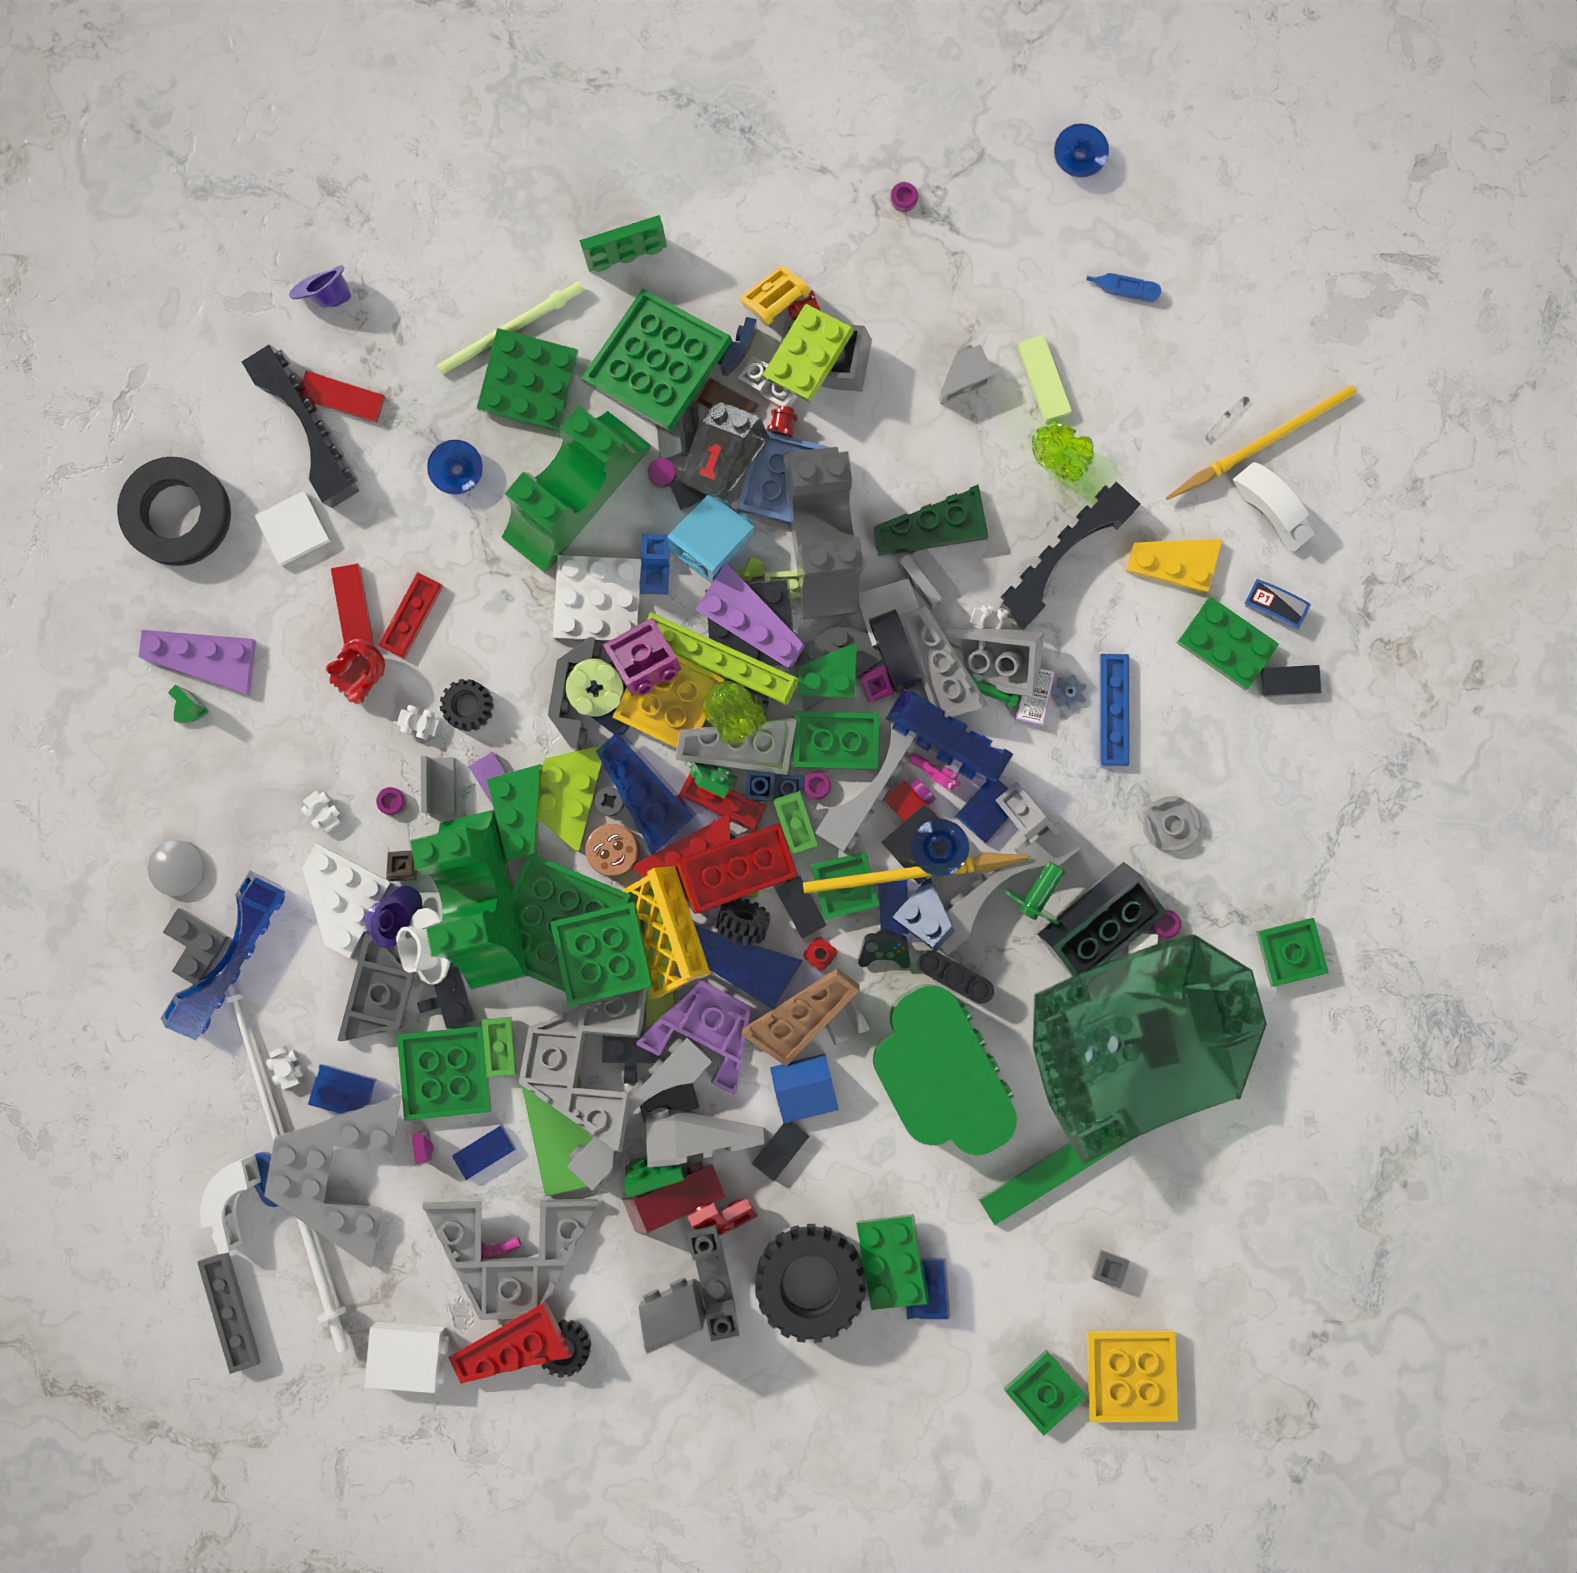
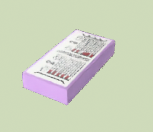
[1015,668,1056,726]

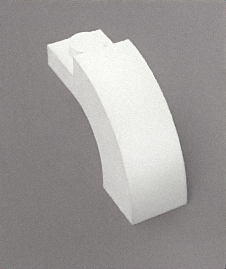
[1233,462,1314,552]
[200,1154,261,1254]

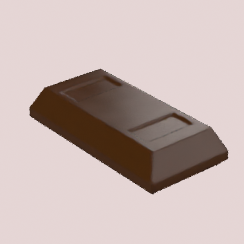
[697,378,758,428]

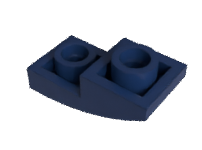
[718,317,757,376]
[745,771,804,802]

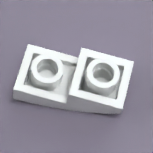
[738,356,797,407]

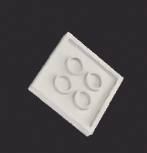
[553,555,641,642]

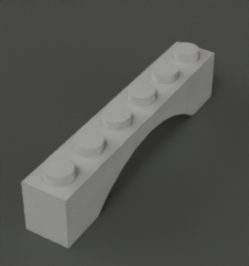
[815,689,934,852]
[940,822,1081,955]
[567,1037,713,1190]

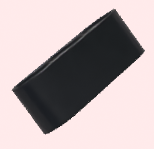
[868,609,922,694]
[916,950,994,1004]

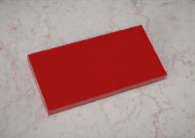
[675,823,798,914]

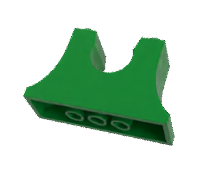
[501,405,651,574]
[410,810,528,989]

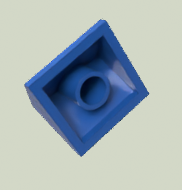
[770,1054,839,1124]

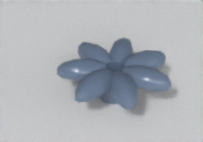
[1051,675,1087,711]

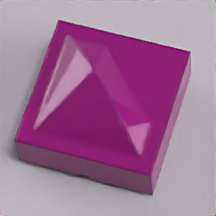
[858,666,895,703]
[412,1130,434,1164]

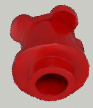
[788,290,820,321]
[766,405,798,438]
[803,937,837,971]

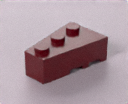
[622,1161,726,1234]

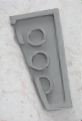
[899,606,988,721]
[675,718,796,775]

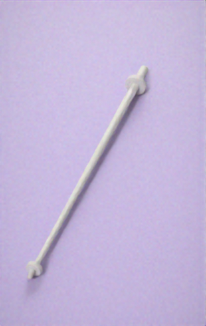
[225,985,349,1353]

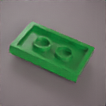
[579,215,667,272]
[1176,596,1279,691]
[793,711,880,770]
[856,1214,929,1310]

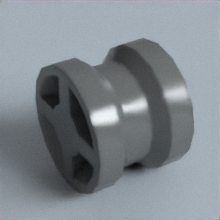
[595,787,625,816]

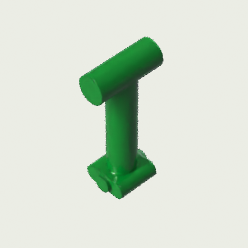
[970,675,1020,710]

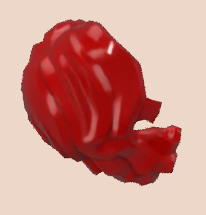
[326,638,385,704]

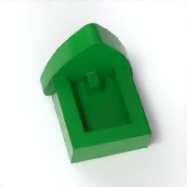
[168,684,209,723]

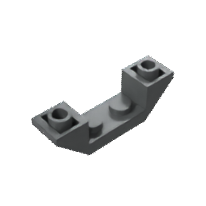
[548,637,602,751]
[687,1225,740,1342]

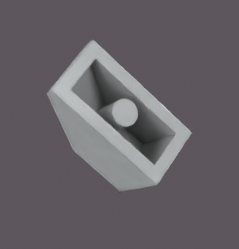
[939,344,994,404]

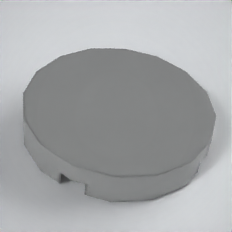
[1143,796,1201,852]

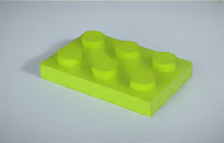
[762,304,854,403]

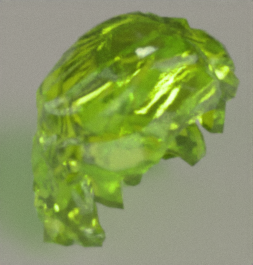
[1032,422,1094,483]
[702,681,766,744]

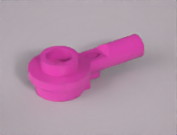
[909,753,961,791]
[481,1236,522,1259]

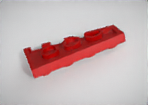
[448,1302,573,1384]

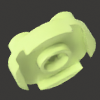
[566,659,623,716]

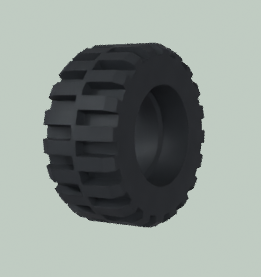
[755,1224,866,1343]

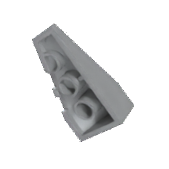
[941,628,1044,696]
[646,1107,765,1167]

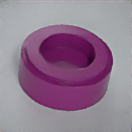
[890,182,918,212]
[648,458,676,488]
[803,771,831,800]
[911,778,937,805]
[376,787,406,816]
[1151,910,1181,938]

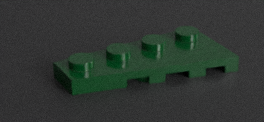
[873,484,988,556]

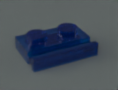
[954,774,1009,844]
[308,1063,377,1114]
[906,1258,950,1319]

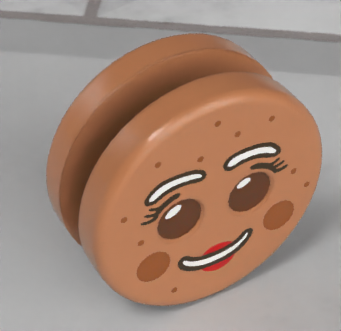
[586,824,640,877]

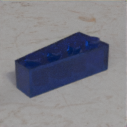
[885,690,1013,783]
[596,731,697,855]
[694,925,803,1010]

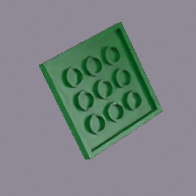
[581,288,733,432]
[512,855,633,992]

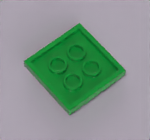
[477,328,579,432]
[550,902,654,1007]
[397,1026,492,1121]

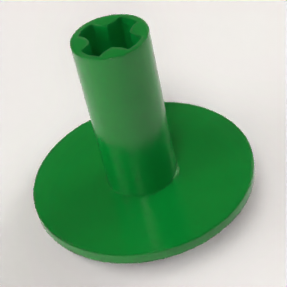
[1005,861,1066,925]

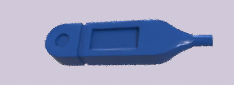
[1086,273,1161,302]

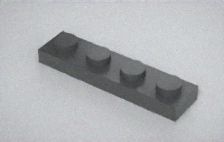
[197,1252,261,1374]

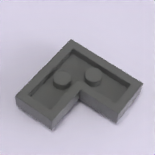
[163,908,229,986]

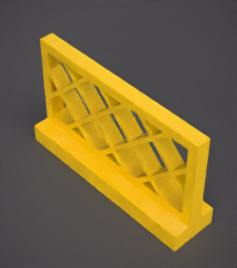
[622,866,711,999]

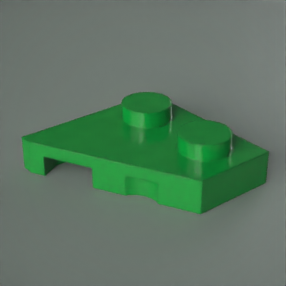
[798,644,857,699]
[685,761,738,798]

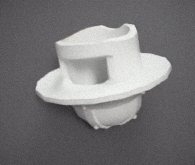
[396,908,451,985]

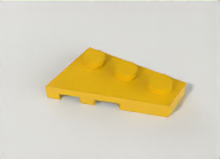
[1125,539,1222,594]

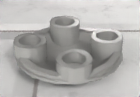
[147,840,205,896]

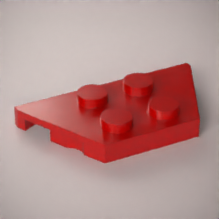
[632,814,731,902]

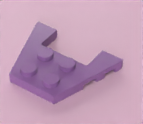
[636,979,751,1095]

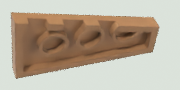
[742,969,860,1066]

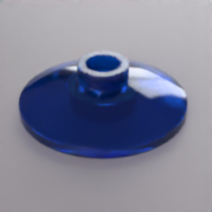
[1054,123,1109,178]
[427,440,483,495]
[911,819,969,876]

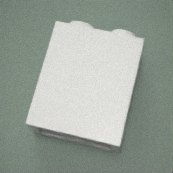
[365,1321,449,1393]

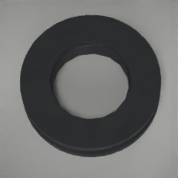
[117,456,231,566]

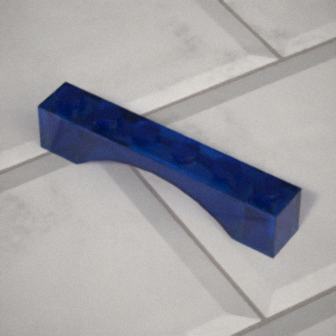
[161,870,285,1041]

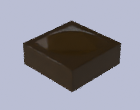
[386,850,417,882]

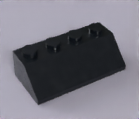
[1037,862,1167,985]

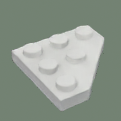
[302,843,392,958]

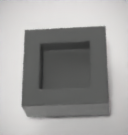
[1092,1249,1130,1289]

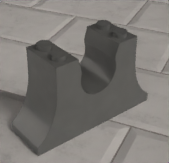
[782,447,864,620]

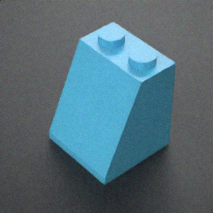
[667,493,754,584]

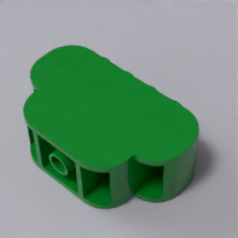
[873,984,1017,1155]

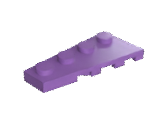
[696,562,806,669]
[139,630,256,695]

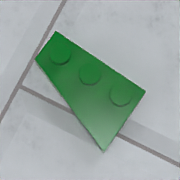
[486,764,543,862]

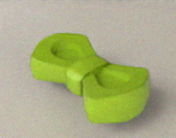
[735,557,765,583]

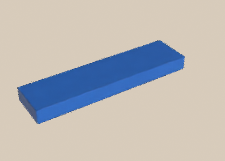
[1099,654,1129,766]

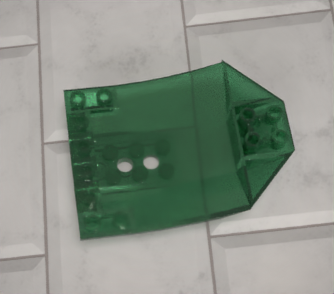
[1033,934,1267,1164]

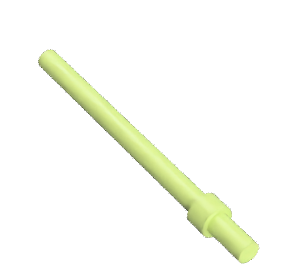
[437,281,584,375]

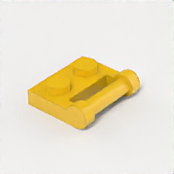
[739,265,810,326]

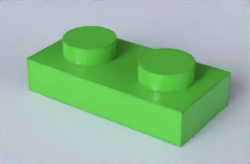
[773,791,818,854]
[482,1016,517,1077]

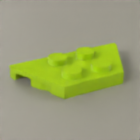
[538,745,607,852]

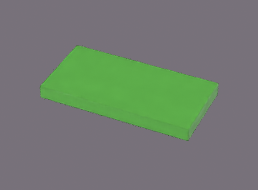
[522,1076,602,1196]

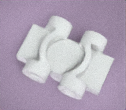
[970,604,1013,629]
[396,705,440,740]
[301,791,341,832]
[266,1046,304,1090]

